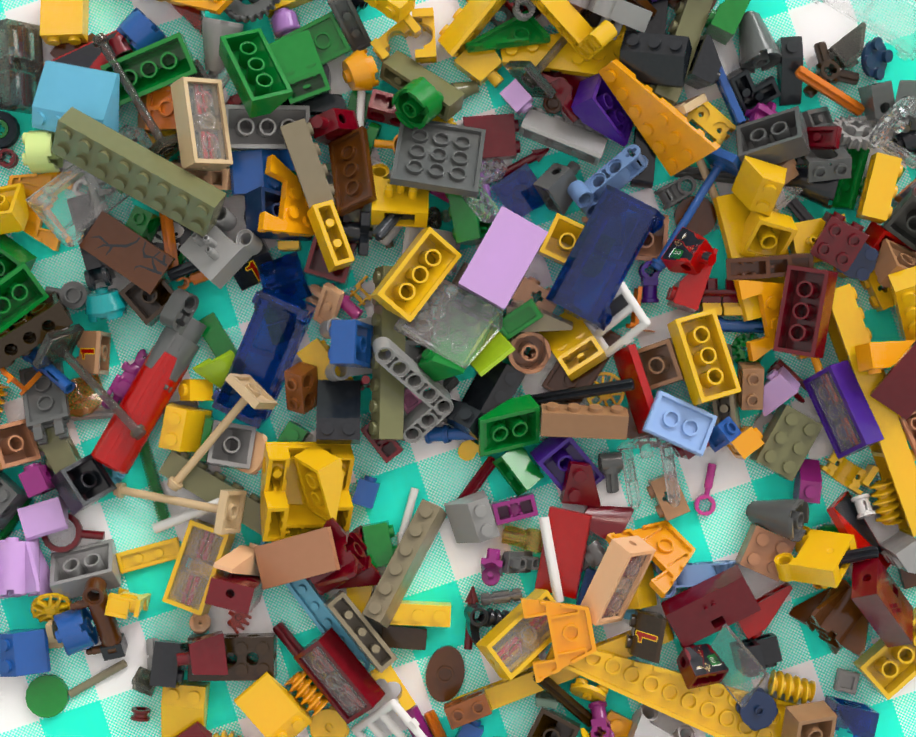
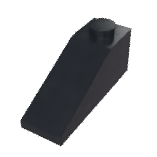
[776,36,803,106]
[441,399,484,440]

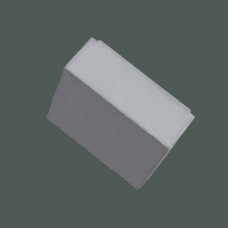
[833,668,860,695]

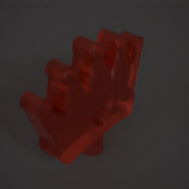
[227,610,252,634]

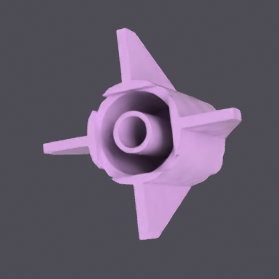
[0,537,53,599]

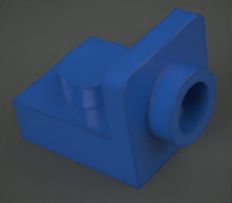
[708,416,741,452]

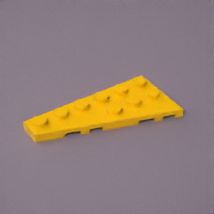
[500,24,626,77]

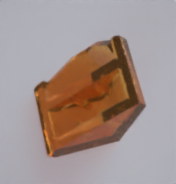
[67,374,105,418]

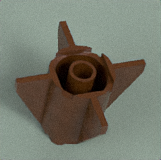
[789,579,869,657]

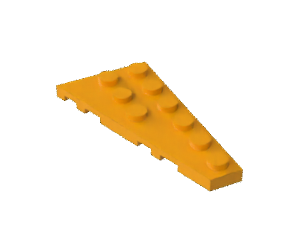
[598,58,720,176]

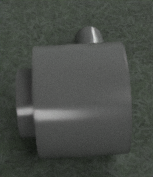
[45,281,92,310]

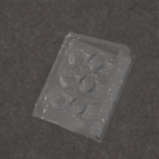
[394,279,503,369]

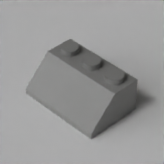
[880,531,916,574]
[49,539,121,601]

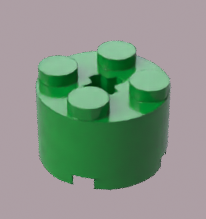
[392,77,444,129]

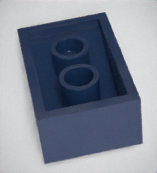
[245,186,312,241]

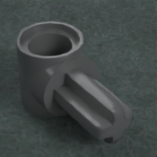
[598,451,623,493]
[582,539,606,572]

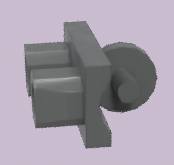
[501,550,539,574]

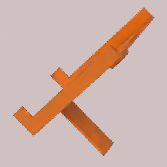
[626,286,655,332]
[0,367,43,395]

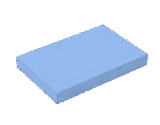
[642,390,718,457]

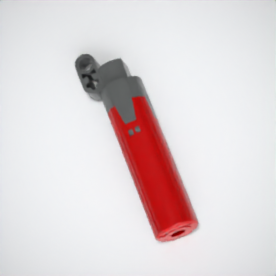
[91,288,207,474]

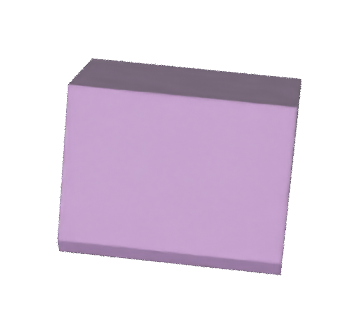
[17,496,68,541]

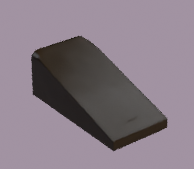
[381,625,427,650]

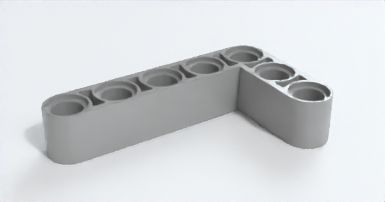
[372,337,454,443]

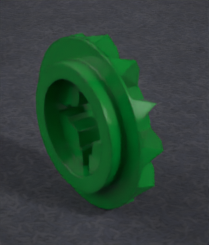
[731,333,764,364]

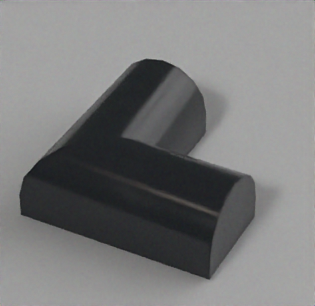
[727,68,781,116]

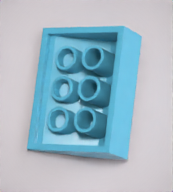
[32,60,120,133]

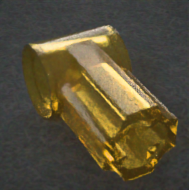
[501,525,543,553]

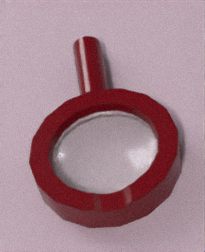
[42,514,105,553]

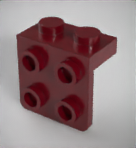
[810,211,869,272]

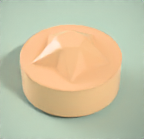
[189,614,211,634]

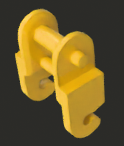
[350,275,372,307]

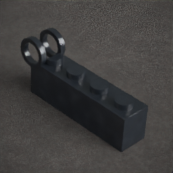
[66,194,116,291]

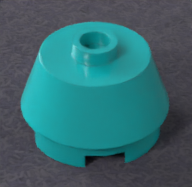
[85,287,128,322]

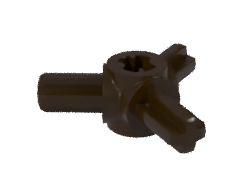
[803,41,859,98]

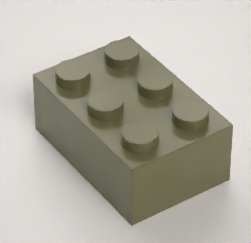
[749,404,823,481]

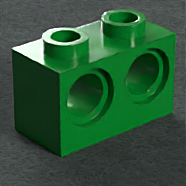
[126,205,160,242]

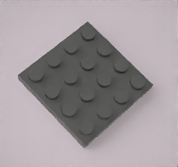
[390,121,486,198]

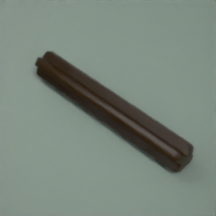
[533,675,593,727]

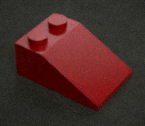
[666,248,718,313]

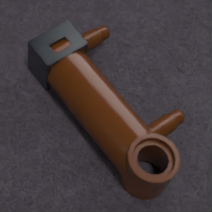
[70,577,128,661]

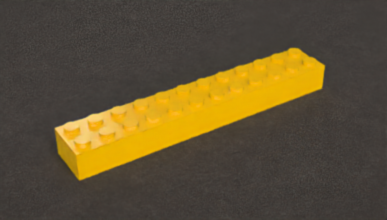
[828,283,916,537]

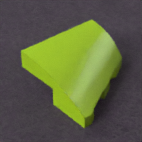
[193,350,244,394]

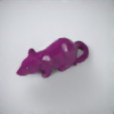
[101,349,147,409]

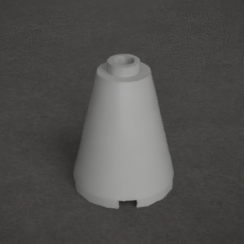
[201,17,244,77]

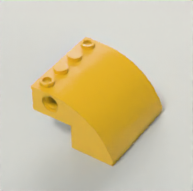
[260,442,355,542]

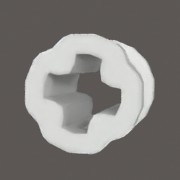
[851,493,876,519]

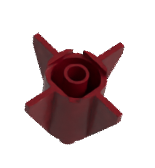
[307,517,382,595]

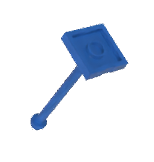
[650,148,742,272]

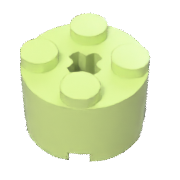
[22,130,64,174]

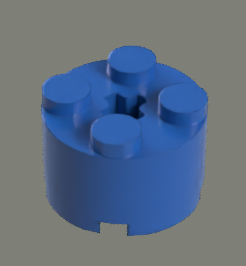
[116,7,167,50]
[54,608,99,656]

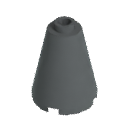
[739,11,782,73]
[746,499,809,542]

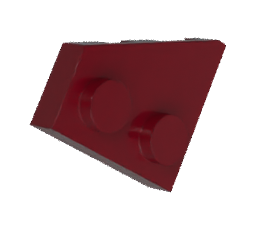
[560,461,601,507]

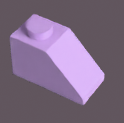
[499,79,534,115]
[762,366,801,417]

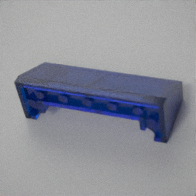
[546,185,665,331]
[212,287,317,429]

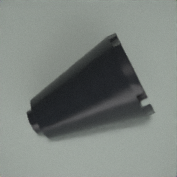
[783,167,839,210]

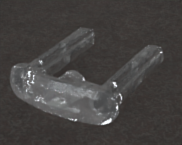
[869,96,916,169]
[616,435,681,510]

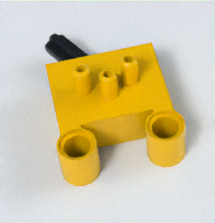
[785,196,847,278]

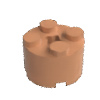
[507,332,551,374]

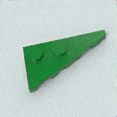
[465,10,550,53]

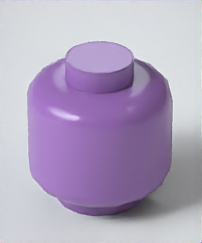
[270,7,300,38]

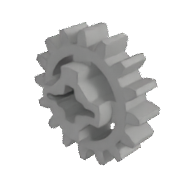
[831,116,878,151]

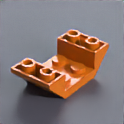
[137,86,177,134]

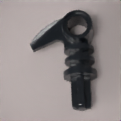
[464,603,509,647]

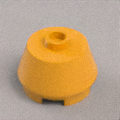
[342,49,380,91]

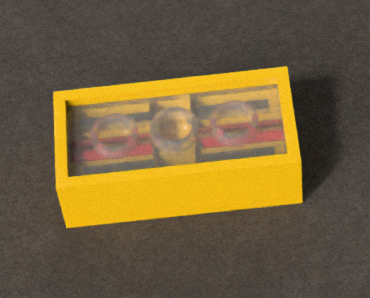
[162,519,236,616]
[475,588,556,680]

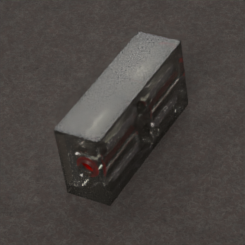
[0,18,44,114]

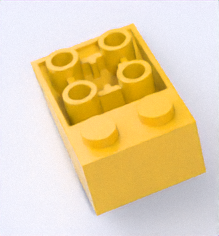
[540,307,607,381]

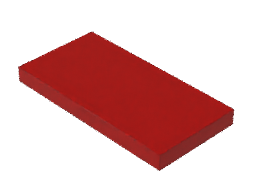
[613,344,654,434]
[535,506,592,599]

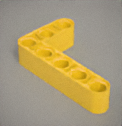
[530,0,618,61]

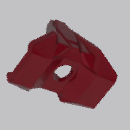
[529,68,588,123]

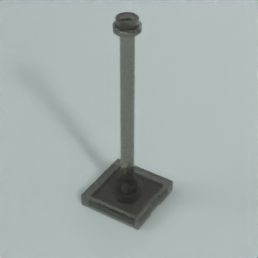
[504,9,593,98]
[92,33,179,159]
[32,324,146,440]

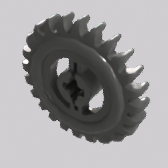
[224,0,281,23]

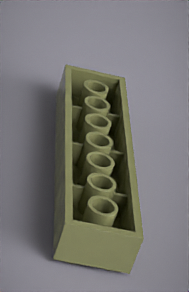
[51,107,227,237]

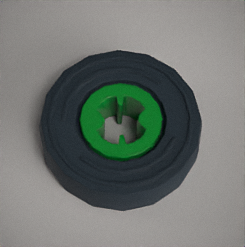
[0,111,20,149]

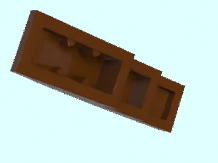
[726,253,814,280]

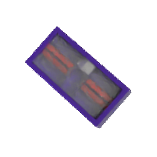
[803,360,884,459]

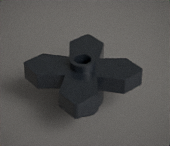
[343,211,373,256]

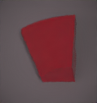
[583,506,634,539]

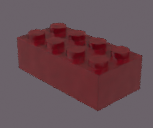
[773,265,838,358]

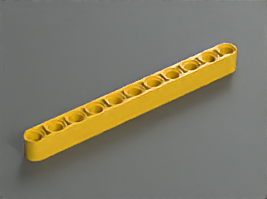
[451,618,674,710]

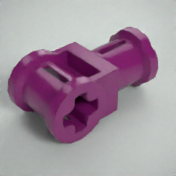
[588,701,615,737]

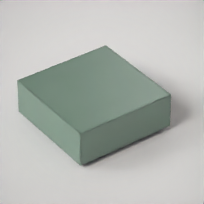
[535,691,558,709]

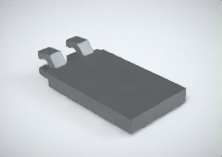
[19,359,71,446]

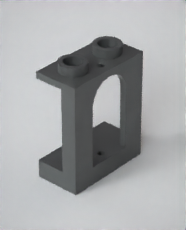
[795,142,852,183]

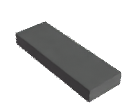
[327,0,371,52]

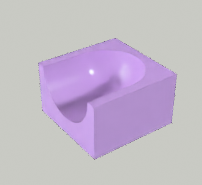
[458,206,548,314]

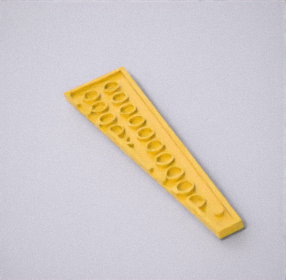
[545,645,799,737]

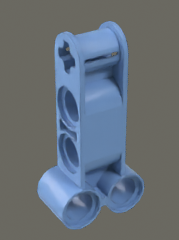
[567,144,648,219]
[652,560,736,598]

